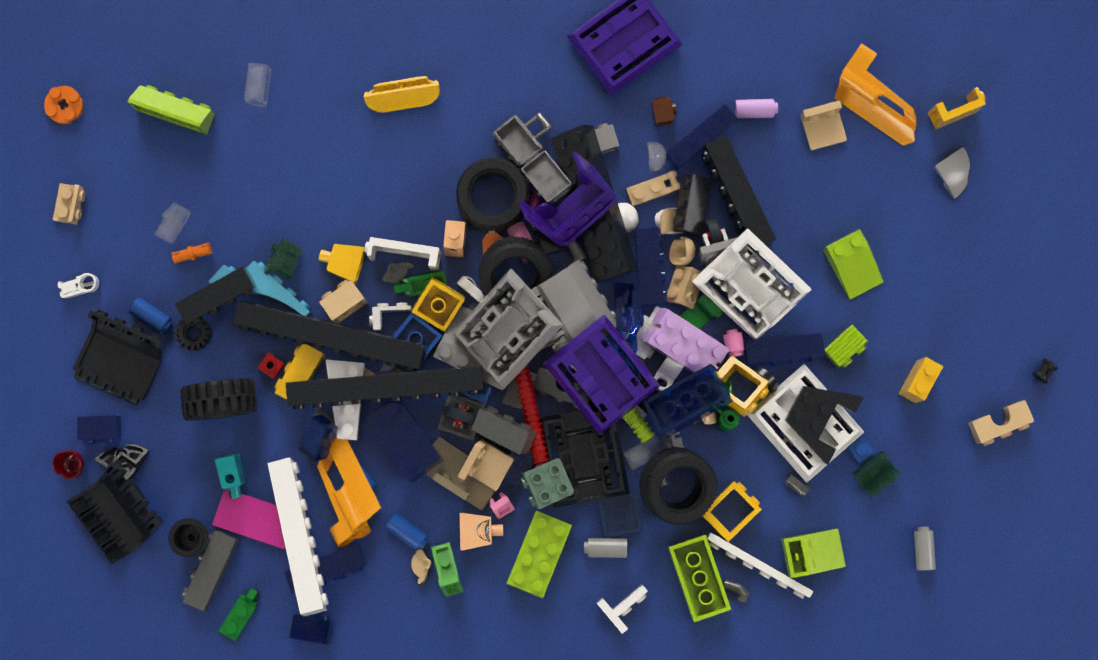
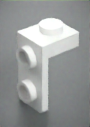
[369,303,412,332]

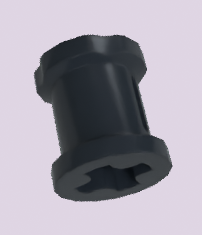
[1032,358,1058,384]

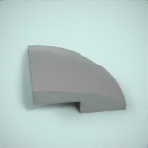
[933,147,970,199]

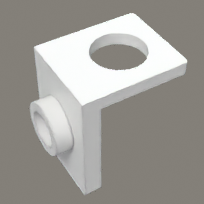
[654,356,684,395]

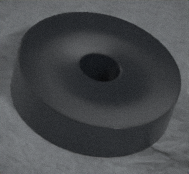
[752,366,778,393]

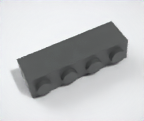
[182,530,239,612]

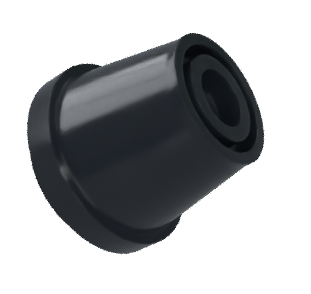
[168,518,209,558]

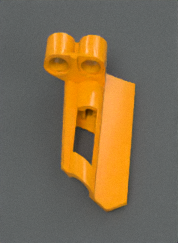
[834,43,917,146]
[317,433,381,548]

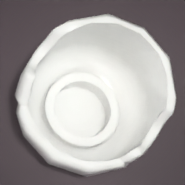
[618,203,639,233]

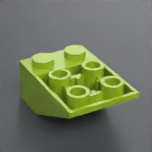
[781,528,846,578]

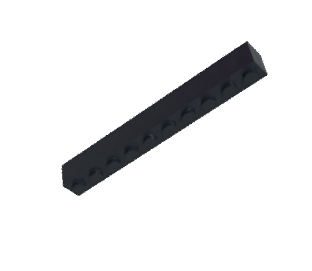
[233,301,427,372]
[286,366,484,410]

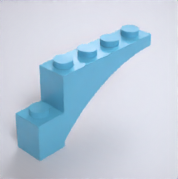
[209,261,312,317]

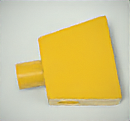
[318,244,366,285]

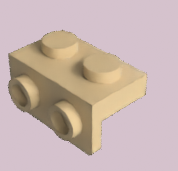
[665,265,701,309]

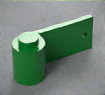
[680,294,725,329]

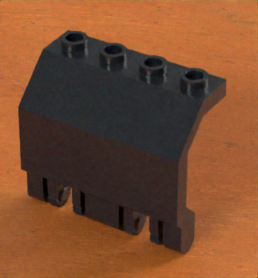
[67,459,164,565]

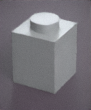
[595,123,619,154]

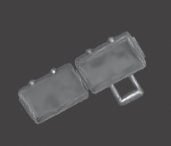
[493,113,573,204]

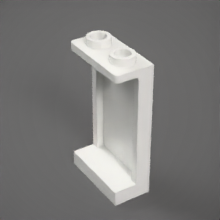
[365,237,441,271]

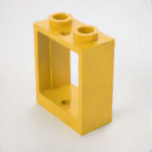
[708,356,769,417]
[702,481,762,542]

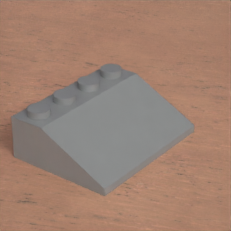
[433,305,512,390]

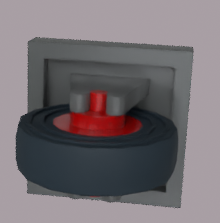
[437,394,486,441]

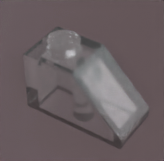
[622,436,663,470]

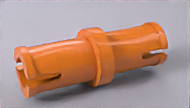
[172,242,212,264]

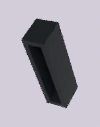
[175,266,257,325]

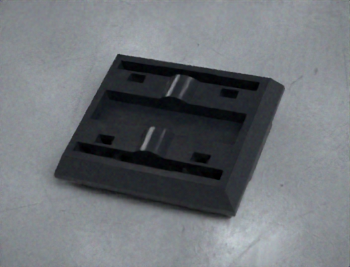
[539,406,630,508]

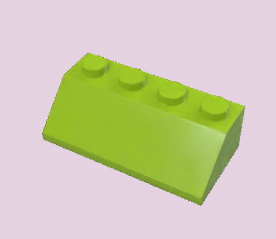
[128,85,215,135]

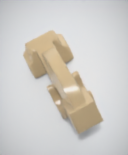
[411,549,432,584]

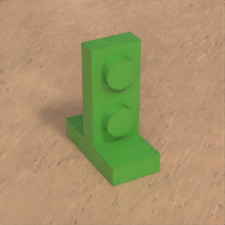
[431,542,464,597]

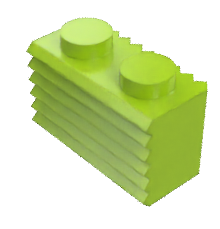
[822,324,868,368]

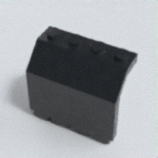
[73,309,165,406]

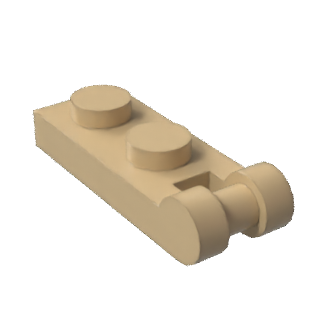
[626,170,680,207]

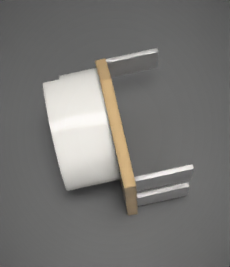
[655,208,683,234]

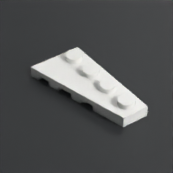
[326,360,365,440]

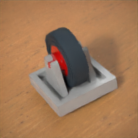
[699,219,738,266]

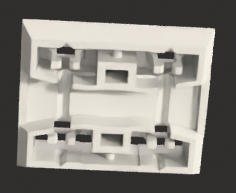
[692,228,812,341]
[747,364,864,483]

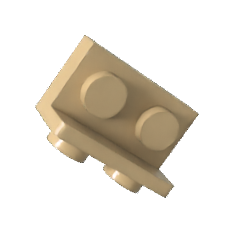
[53,183,85,225]

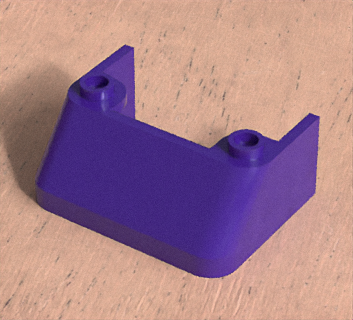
[519,151,616,246]

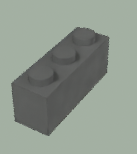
[471,406,537,455]

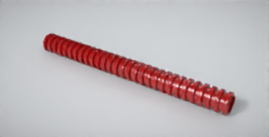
[515,352,550,469]

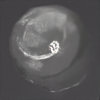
[647,142,667,171]

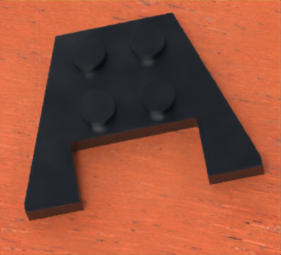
[784,386,863,465]

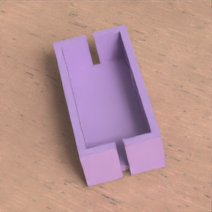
[641,308,729,382]

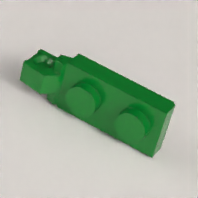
[394,269,448,296]
[219,588,259,641]

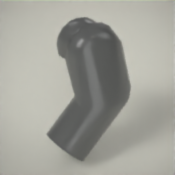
[723,579,749,603]

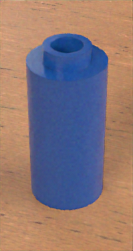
[129,297,173,334]
[385,513,428,551]

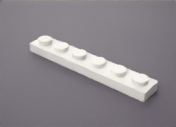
[707,532,813,599]

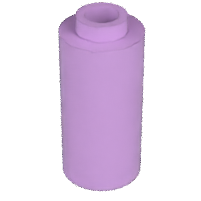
[735,99,778,119]

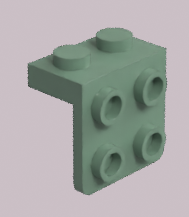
[520,458,574,509]

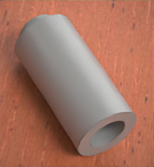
[914,527,936,570]
[584,538,627,558]

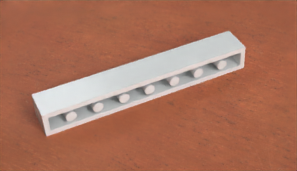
[267,457,329,617]

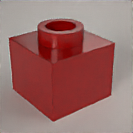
[257,352,286,380]

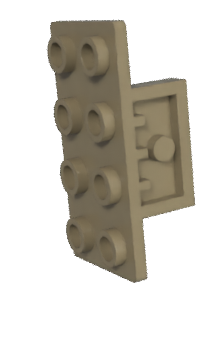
[418,437,495,510]

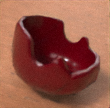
[52,450,85,479]

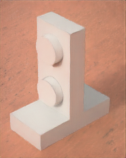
[596,585,648,634]

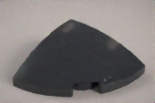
[94,444,149,480]

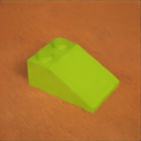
[823,229,884,300]

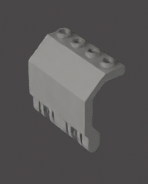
[531,259,618,352]

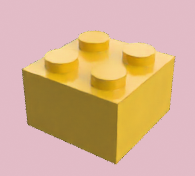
[412,277,465,332]

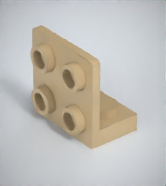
[800,100,847,151]
[458,439,514,491]

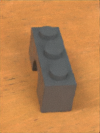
[533,365,592,409]

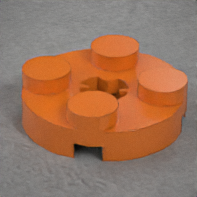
[44,86,84,124]

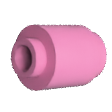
[723,329,745,358]

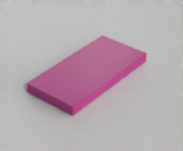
[212,489,286,549]

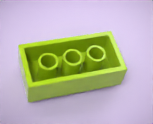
[507,510,572,598]
[667,534,731,622]

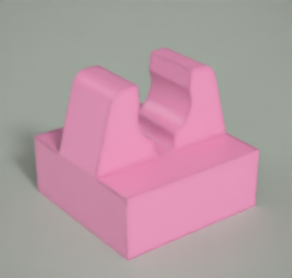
[490,492,515,519]

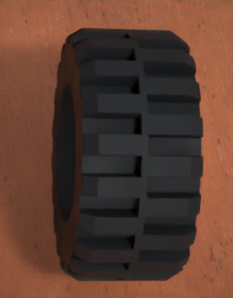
[180,378,258,421]

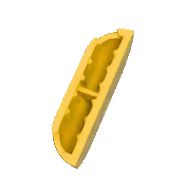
[364,76,440,113]

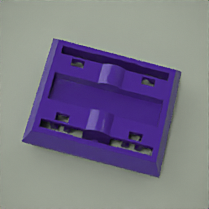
[567,0,683,96]
[543,314,660,435]

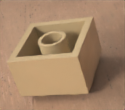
[319,280,368,324]

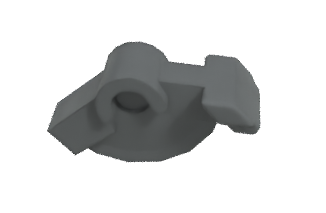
[382,262,415,283]

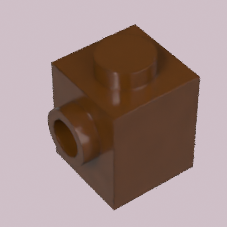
[651,96,677,127]

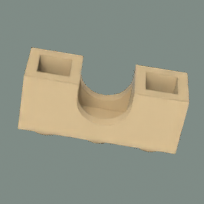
[968,400,1034,446]

